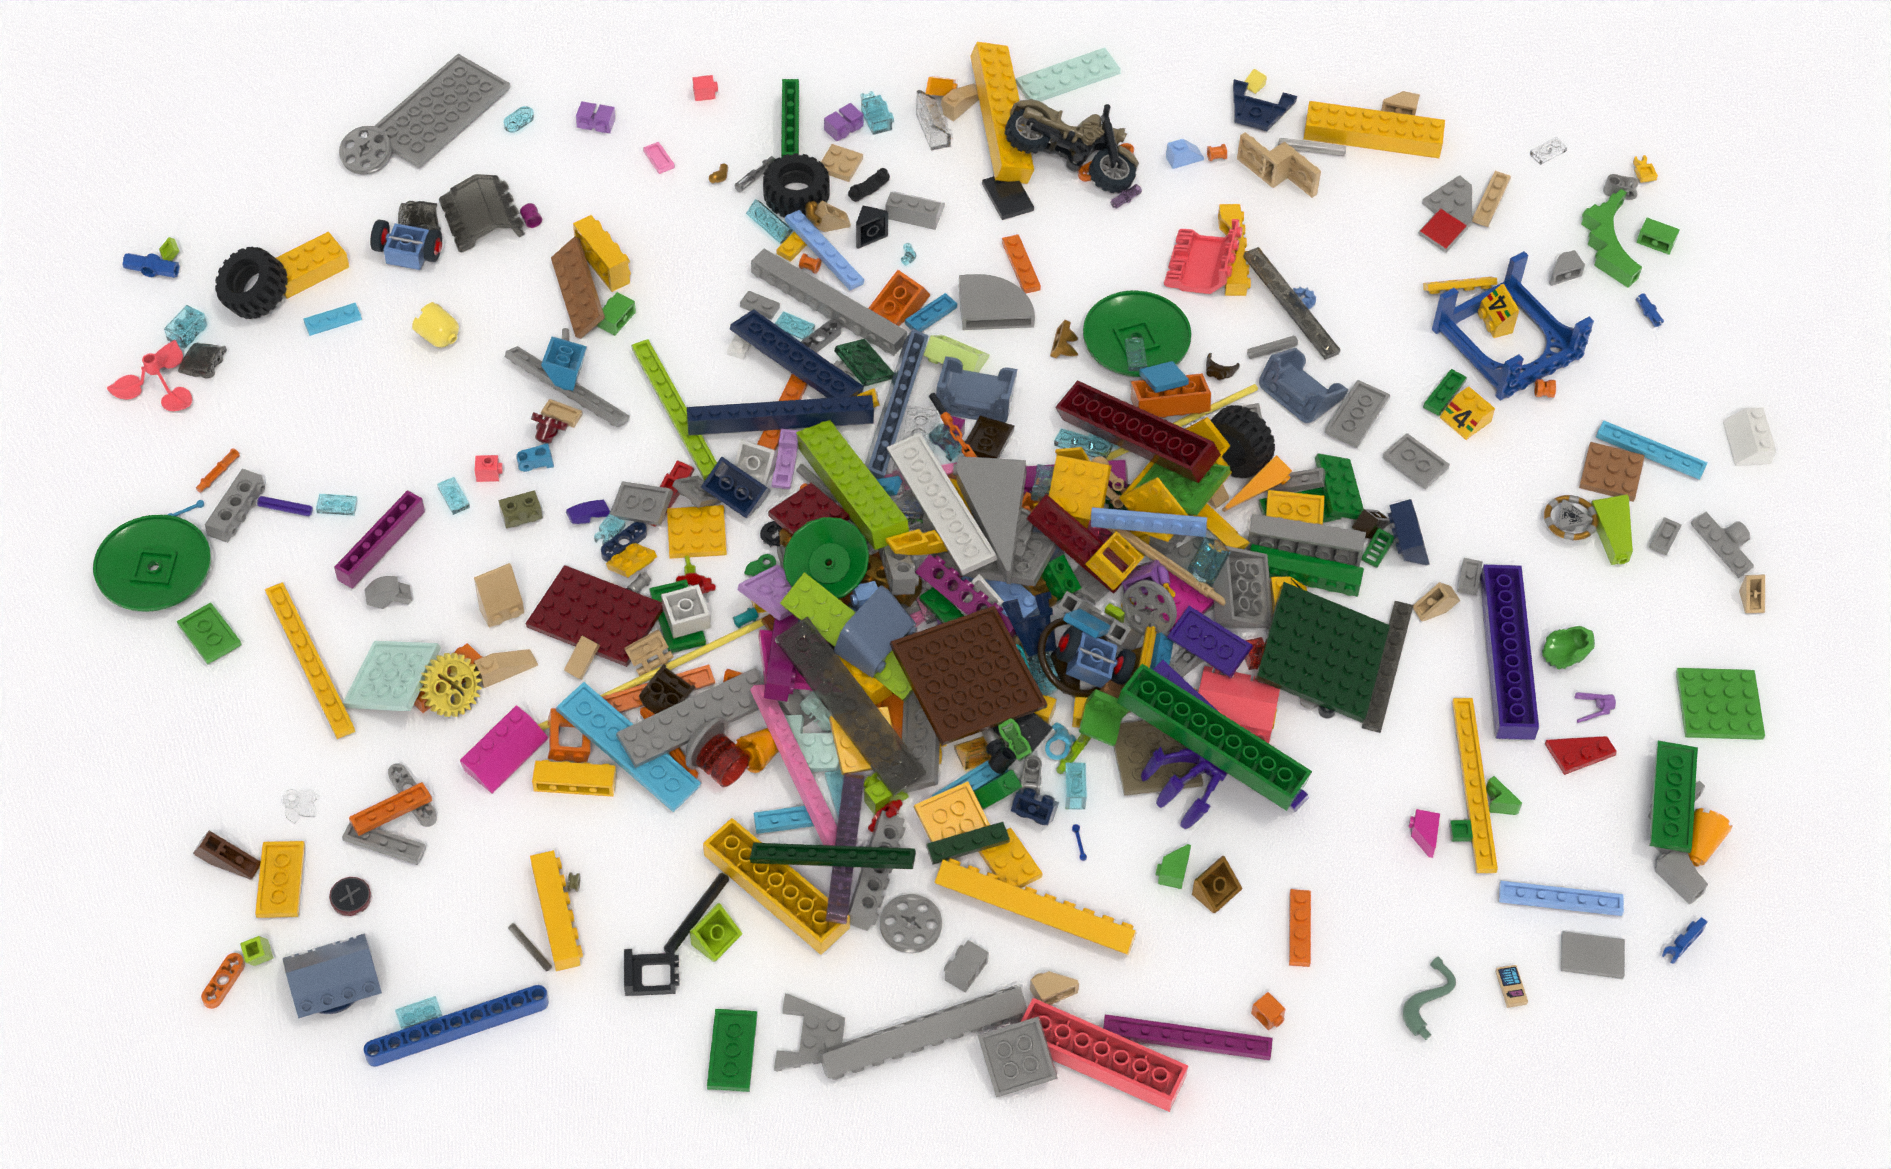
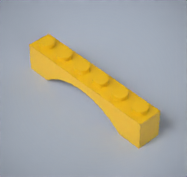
[1218,204,1251,296]

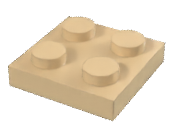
[821,144,863,182]

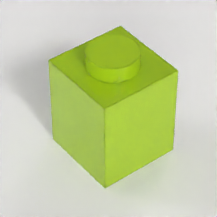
[240,936,274,966]

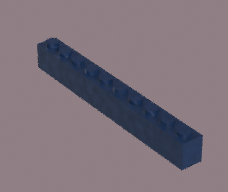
[687,395,874,435]

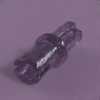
[1110,184,1142,209]

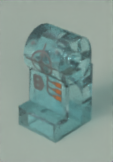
[929,424,965,462]
[1031,464,1054,502]

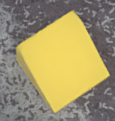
[1244,69,1267,94]

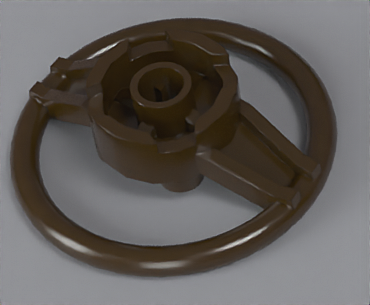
[1037,617,1108,698]

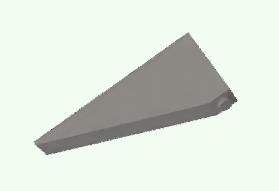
[953,456,1027,584]

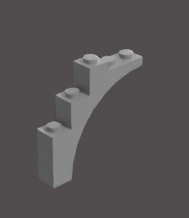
[1648,780,1708,905]

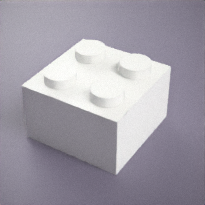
[661,584,711,638]

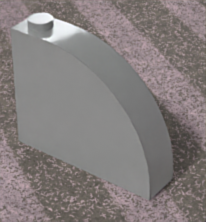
[958,274,1035,330]

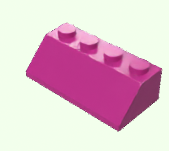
[460,705,549,794]

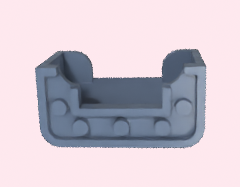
[1259,347,1349,423]
[936,356,1018,423]
[833,585,917,678]

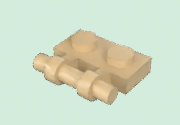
[624,629,674,676]

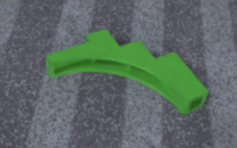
[1581,189,1642,288]

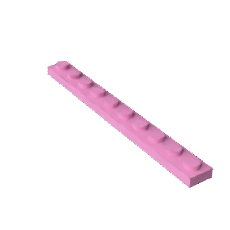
[750,684,846,846]

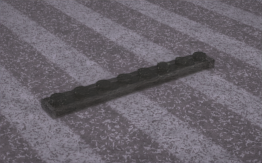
[1243,247,1341,360]
[1362,601,1414,733]

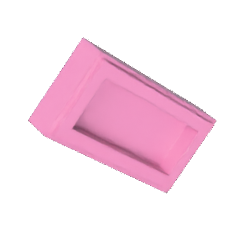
[643,141,675,174]

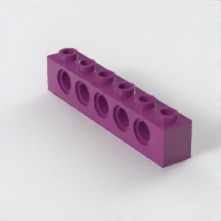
[915,554,1016,638]

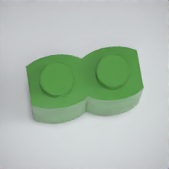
[999,718,1033,762]

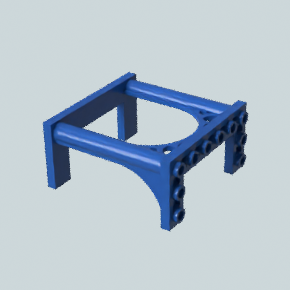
[1432,251,1594,401]

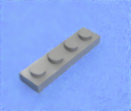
[342,823,426,865]

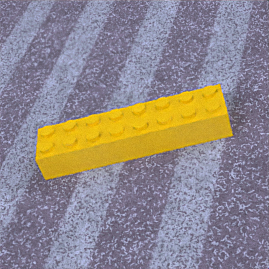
[1303,101,1445,159]
[703,818,850,955]

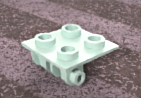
[799,691,850,733]

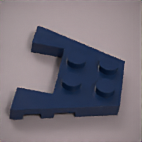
[1233,79,1297,131]
[1002,592,1056,657]

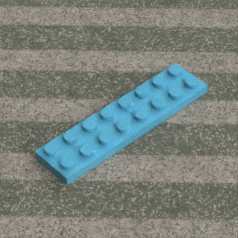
[556,682,701,812]

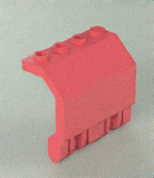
[1164,219,1242,294]
[1198,666,1280,743]

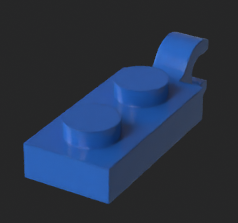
[1662,917,1708,964]

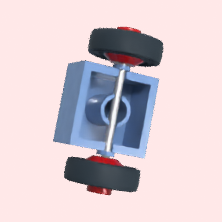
[370,219,442,270]
[1056,627,1136,688]

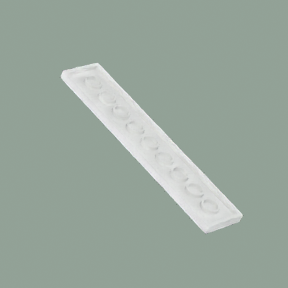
[886,433,997,576]

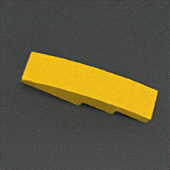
[885,529,947,555]

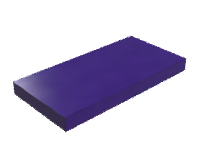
[1167,606,1253,678]

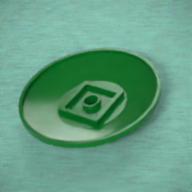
[1083,290,1192,377]
[93,515,211,612]

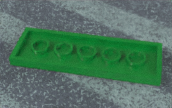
[1649,740,1698,853]

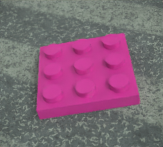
[1134,570,1214,632]

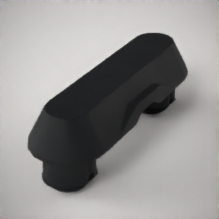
[848,168,890,202]

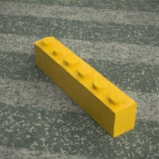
[530,850,583,971]

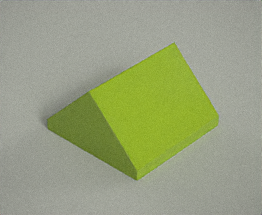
[690,903,743,962]

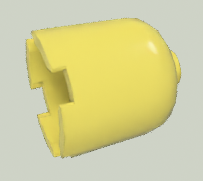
[412,302,459,348]

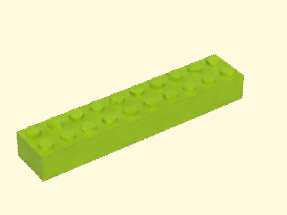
[796,420,909,550]

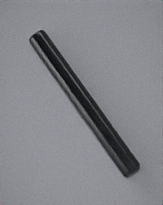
[664,873,729,953]

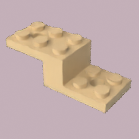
[1237,132,1321,198]

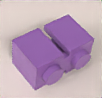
[576,101,616,133]
[824,103,864,142]

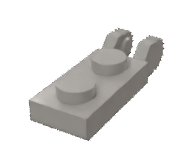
[1274,468,1325,492]

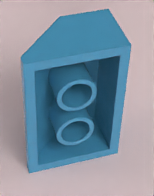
[541,336,587,391]

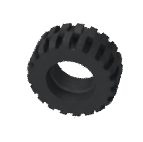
[763,153,830,218]
[215,246,288,319]
[1210,405,1275,478]

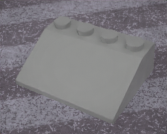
[1209,546,1273,628]

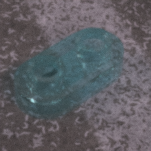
[503,106,534,133]

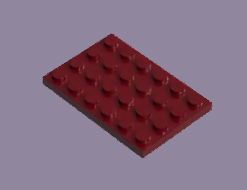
[525,565,663,667]

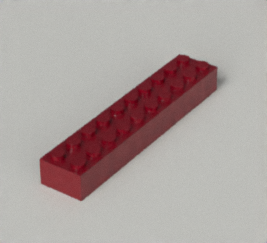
[1055,380,1221,483]

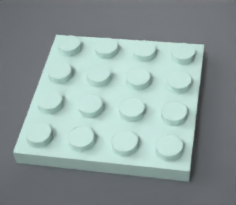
[343,641,441,711]

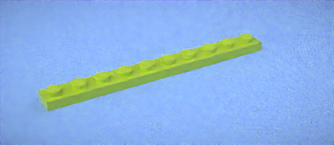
[631,339,717,481]

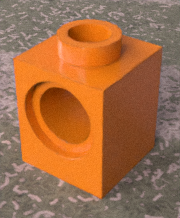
[1251,992,1286,1031]

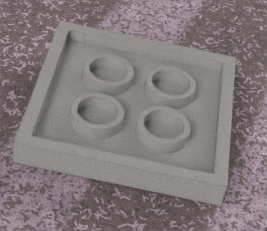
[978,1016,1058,1098]

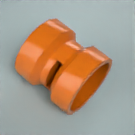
[1534,379,1556,398]

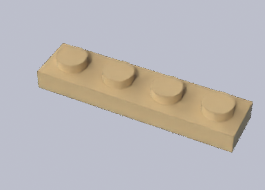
[1472,170,1511,227]

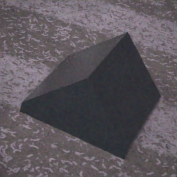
[856,205,888,249]

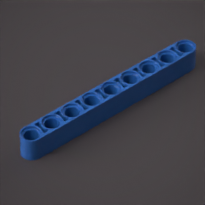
[363,985,549,1067]

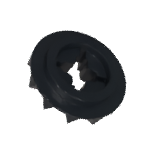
[760,521,782,548]

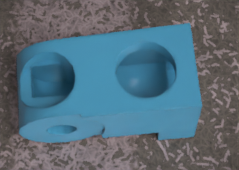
[516,443,554,472]

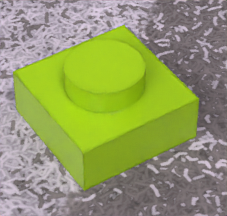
[159,237,179,261]
[1104,603,1125,624]

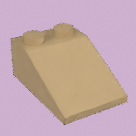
[474,563,524,628]

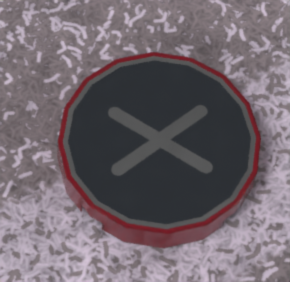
[329,877,372,916]

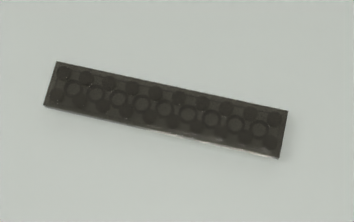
[775,617,926,797]

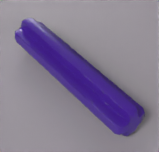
[257,496,313,517]

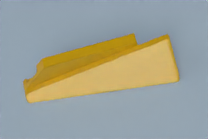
[1196,504,1250,549]

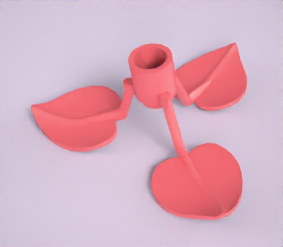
[107,340,192,411]

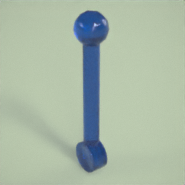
[1072,824,1087,861]

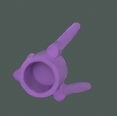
[1574,692,1616,723]

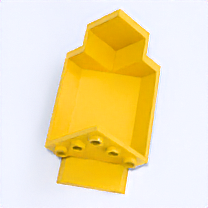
[1119,417,1232,542]

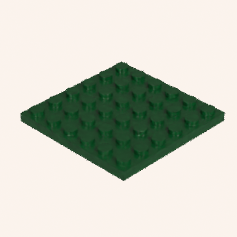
[1255,582,1390,723]

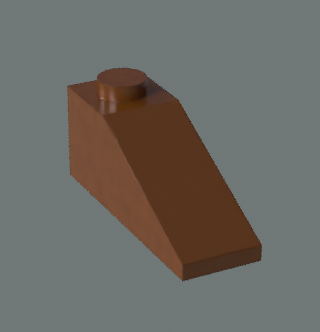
[193,830,261,880]

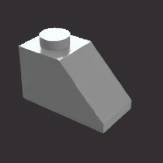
[1549,250,1585,286]

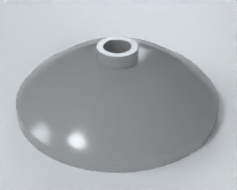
[685,717,727,770]

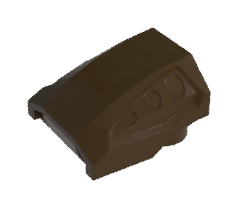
[639,664,695,714]

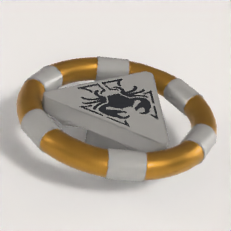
[1544,495,1599,541]

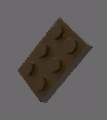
[964,416,1015,459]

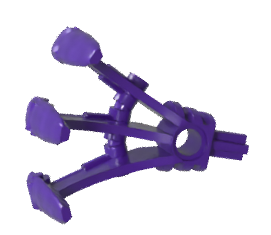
[1141,747,1228,829]

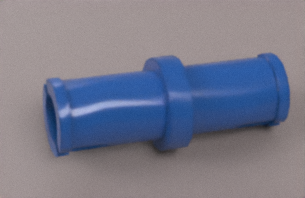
[1636,293,1664,327]

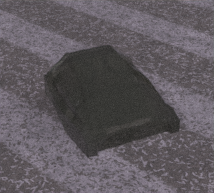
[398,201,441,231]
[178,342,227,379]

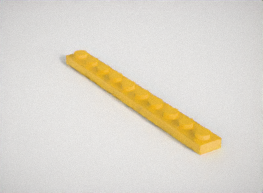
[265,582,355,739]
[1452,698,1498,873]

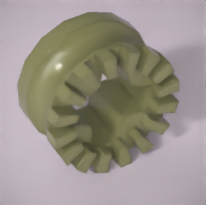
[567,872,581,892]

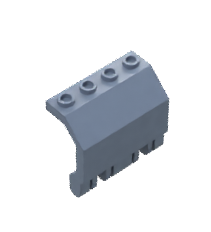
[283,933,382,1019]

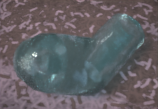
[901,243,916,266]

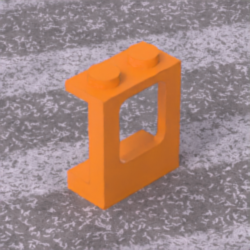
[547,708,590,763]

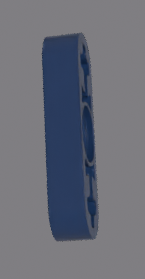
[601,522,647,562]

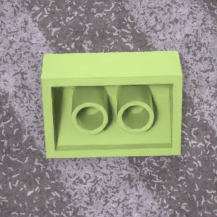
[923,334,990,373]

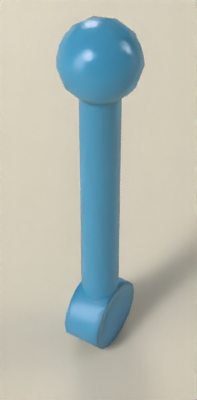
[167,500,204,516]

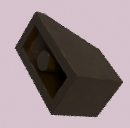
[1352,509,1390,539]

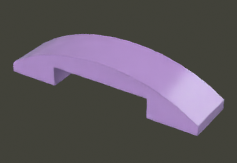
[771,429,800,489]

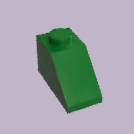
[974,769,1022,810]

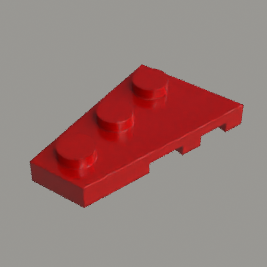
[1545,736,1617,775]

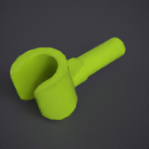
[684,556,696,575]

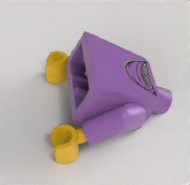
[1121,559,1175,609]

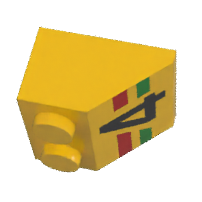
[1478,284,1519,338]
[1440,386,1495,440]

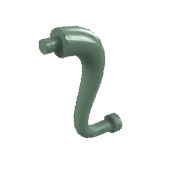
[1403,956,1456,1040]

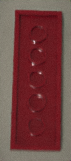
[1026,494,1128,594]

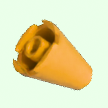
[734,728,779,773]
[1688,808,1733,867]

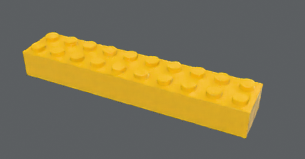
[970,42,1034,184]

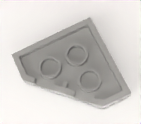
[1422,175,1472,228]

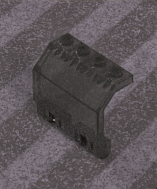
[439,174,525,253]

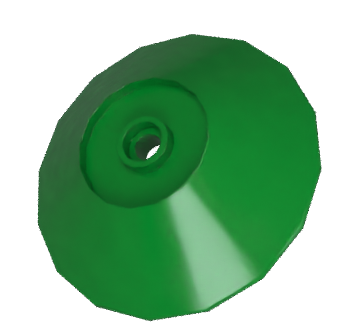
[783,517,869,599]

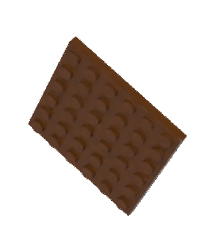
[890,606,1048,746]

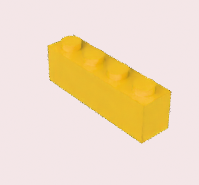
[532,760,617,797]

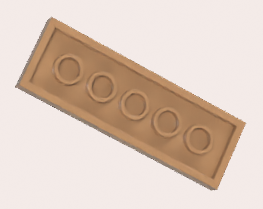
[551,236,605,339]

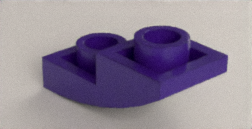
[566,500,610,524]

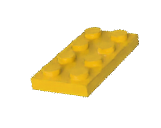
[255,841,305,918]

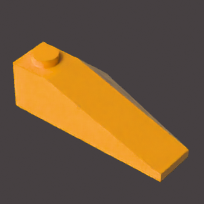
[1222,455,1292,512]

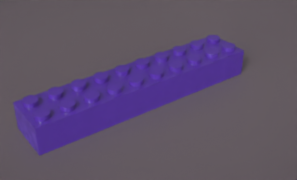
[1480,564,1539,740]

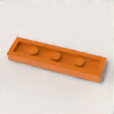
[1002,234,1041,294]
[349,782,432,836]
[1289,889,1311,967]

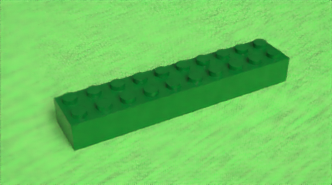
[1117,664,1312,811]

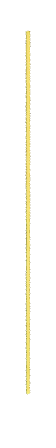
[538,384,1258,731]

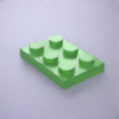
[177,602,242,665]

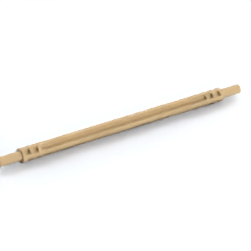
[1043,478,1226,606]

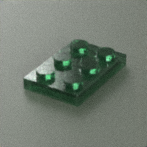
[834,339,894,387]

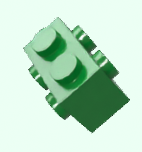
[1041,554,1082,601]

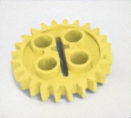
[419,653,482,717]

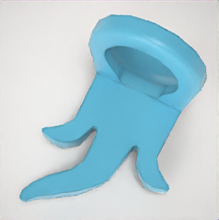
[1045,722,1076,760]

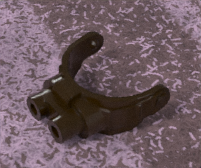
[1206,353,1240,380]

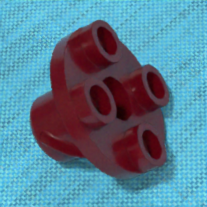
[531,412,568,444]

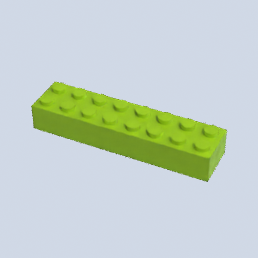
[780,572,913,703]

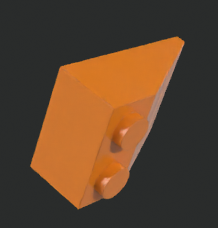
[868,270,930,326]

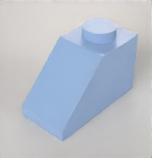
[1166,139,1204,169]

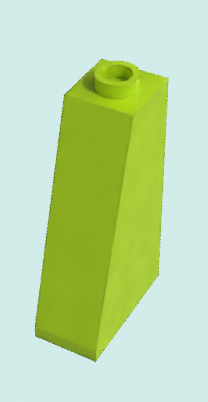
[1591,494,1633,565]

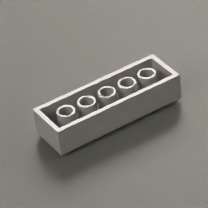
[1246,514,1366,567]

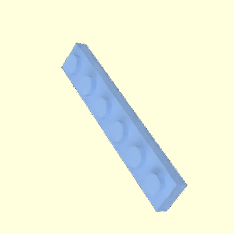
[784,210,864,291]
[1091,507,1207,537]
[1499,881,1624,916]

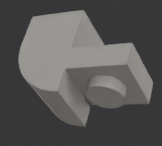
[364,576,412,609]

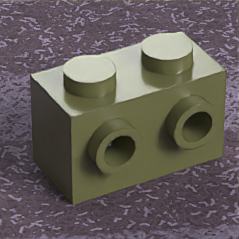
[498,490,543,529]

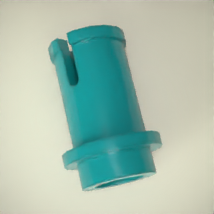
[732,607,759,628]

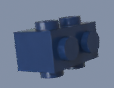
[1010,787,1059,826]

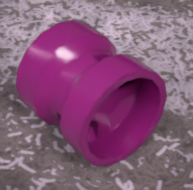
[520,203,542,228]

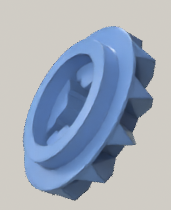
[1288,286,1316,310]

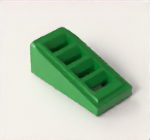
[1361,528,1395,568]

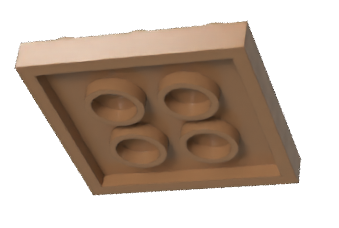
[1579,442,1645,502]

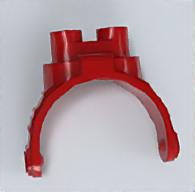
[676,573,716,595]
[868,799,903,832]

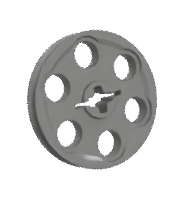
[339,126,392,175]
[1122,580,1177,635]
[880,894,942,953]

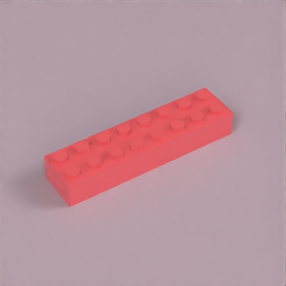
[1021,998,1188,1112]

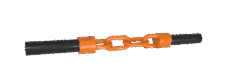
[929,393,977,457]

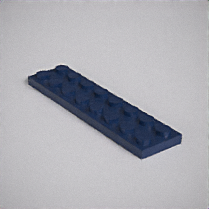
[730,309,864,398]

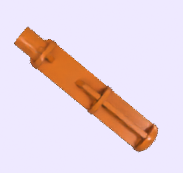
[196,448,240,493]

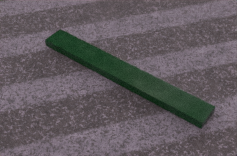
[750,843,916,869]

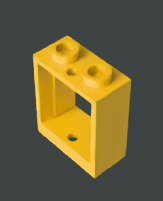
[1085,531,1144,590]

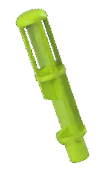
[1056,734,1091,774]

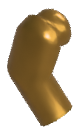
[709,163,728,183]
[805,201,822,225]

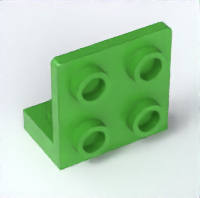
[1079,689,1129,746]

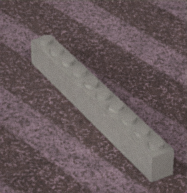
[751,248,907,356]
[818,985,1027,1080]

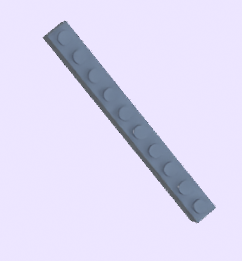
[865,328,929,479]

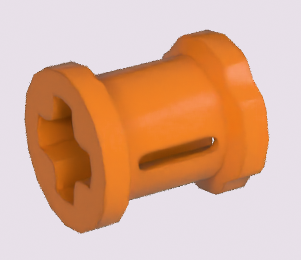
[1207,144,1227,161]
[799,253,821,274]

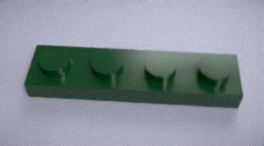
[926,822,1010,865]

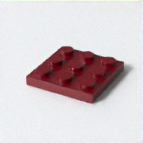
[768,483,849,536]

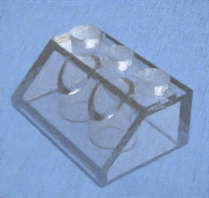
[916,90,953,151]

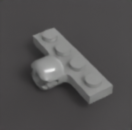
[1691,511,1754,578]

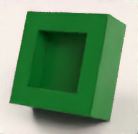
[1449,820,1473,842]

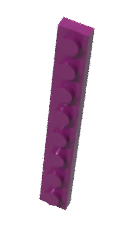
[1103,1014,1273,1061]

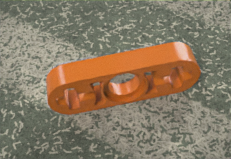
[201,953,245,1009]

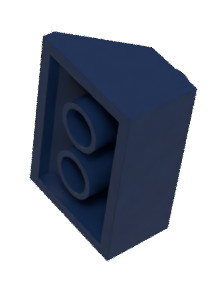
[701,456,771,519]
[1388,499,1430,565]

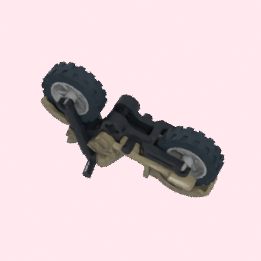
[1005,98,1139,194]

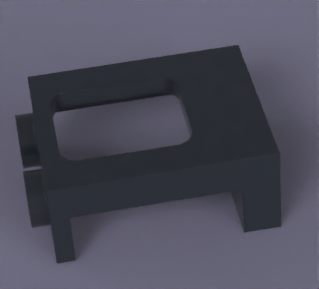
[624,947,680,996]

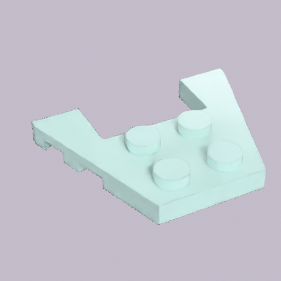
[785,713,845,772]

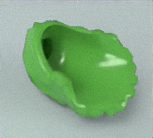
[1542,626,1595,670]

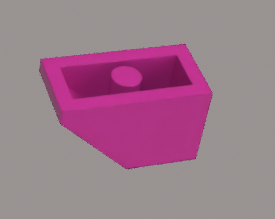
[1408,809,1440,858]

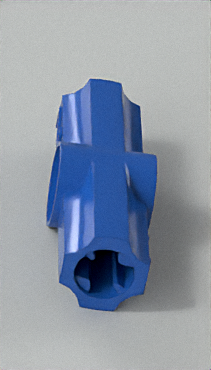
[122,253,180,278]

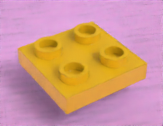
[605,543,657,578]

